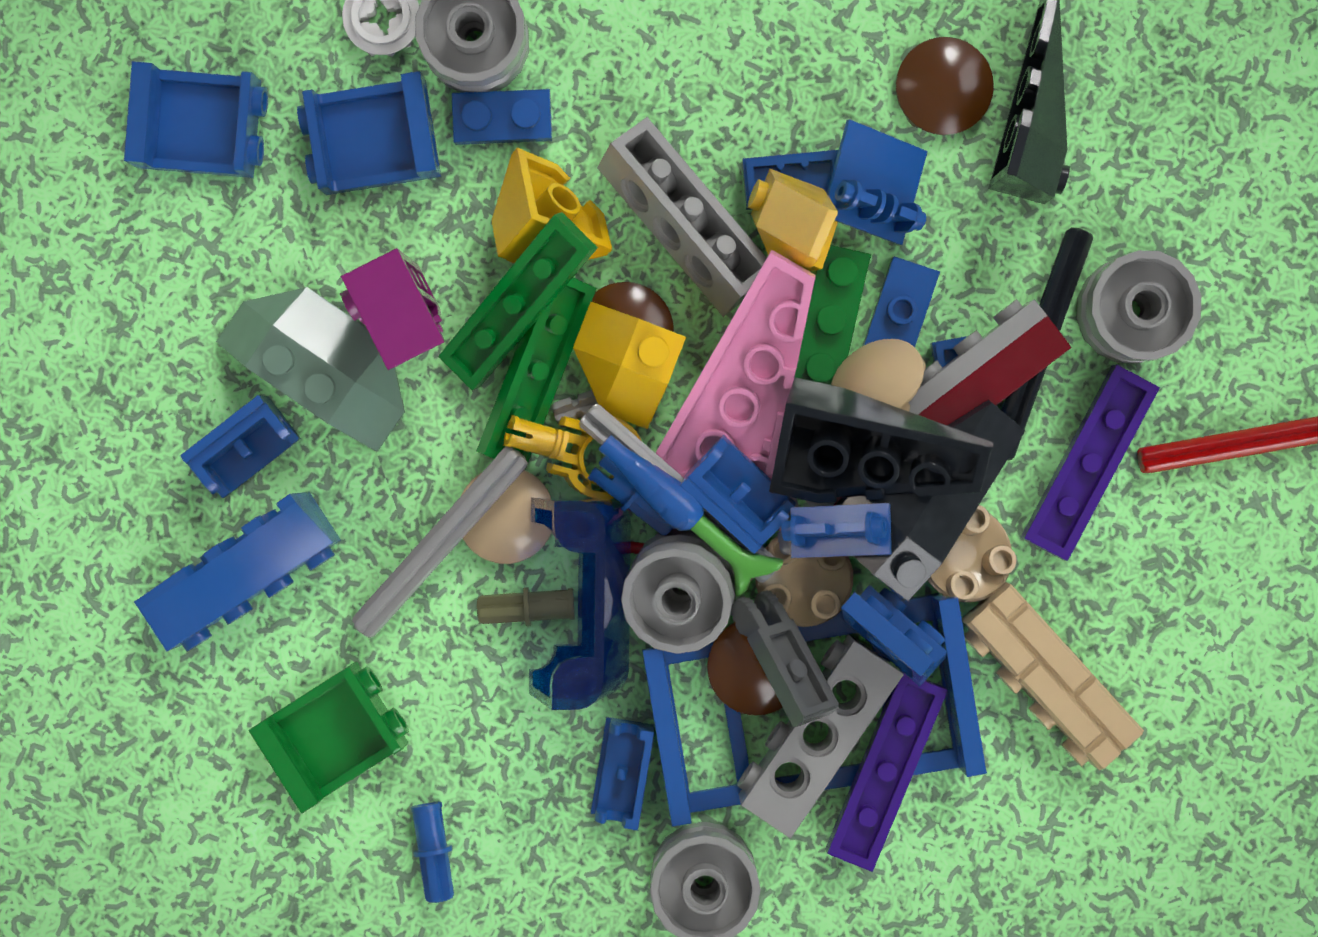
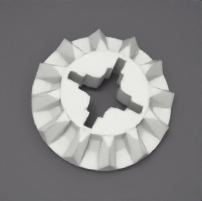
[342,0,420,57]

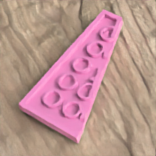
[627,250,816,581]

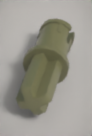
[477,587,575,626]

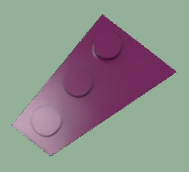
[340,248,445,370]

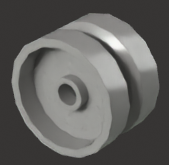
[415,0,529,93]
[1076,250,1202,363]
[621,529,735,654]
[650,821,761,937]

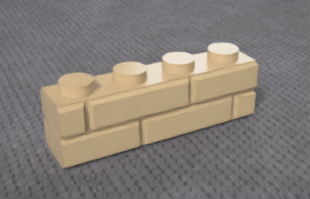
[962,582,1144,770]

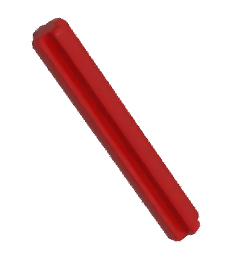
[1137,416,1318,473]

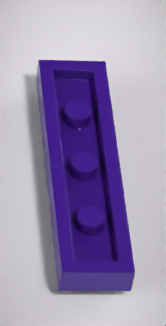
[1020,364,1160,561]
[825,669,948,872]

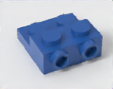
[841,585,947,687]

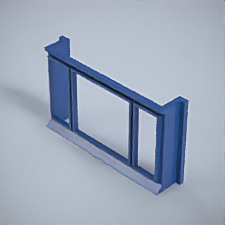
[642,593,987,827]

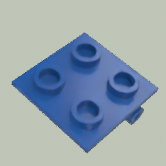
[827,119,928,245]

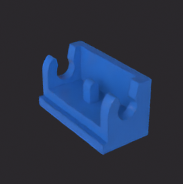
[180,395,301,498]
[680,435,796,554]
[591,717,654,831]

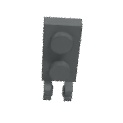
[731,590,839,728]

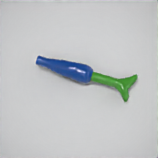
[598,435,783,597]

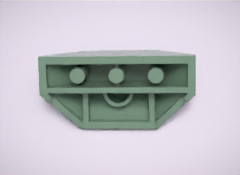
[216,287,405,452]

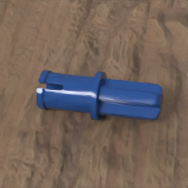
[587,455,673,536]
[410,801,454,903]

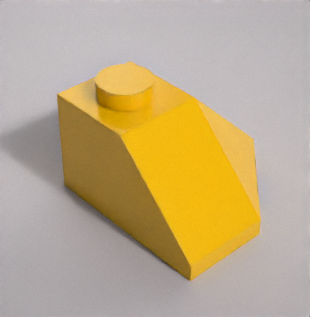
[491,148,612,263]
[748,169,838,269]
[573,302,686,429]

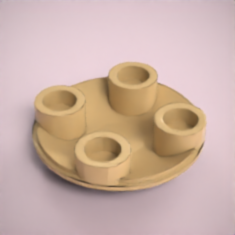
[831,339,926,412]
[461,470,555,564]
[928,505,1016,602]
[755,536,853,627]

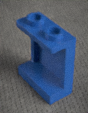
[124,61,268,178]
[297,71,441,195]

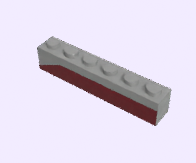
[805,299,1072,507]

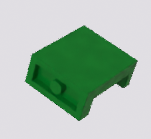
[248,661,409,814]

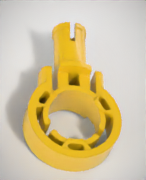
[504,415,642,500]

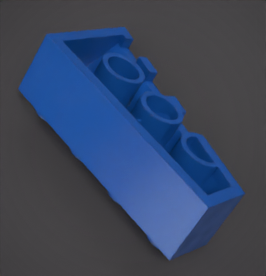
[134,492,341,652]

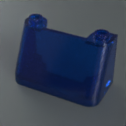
[529,497,631,710]

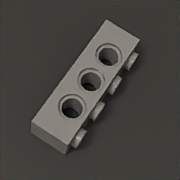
[597,117,767,317]
[737,634,904,839]

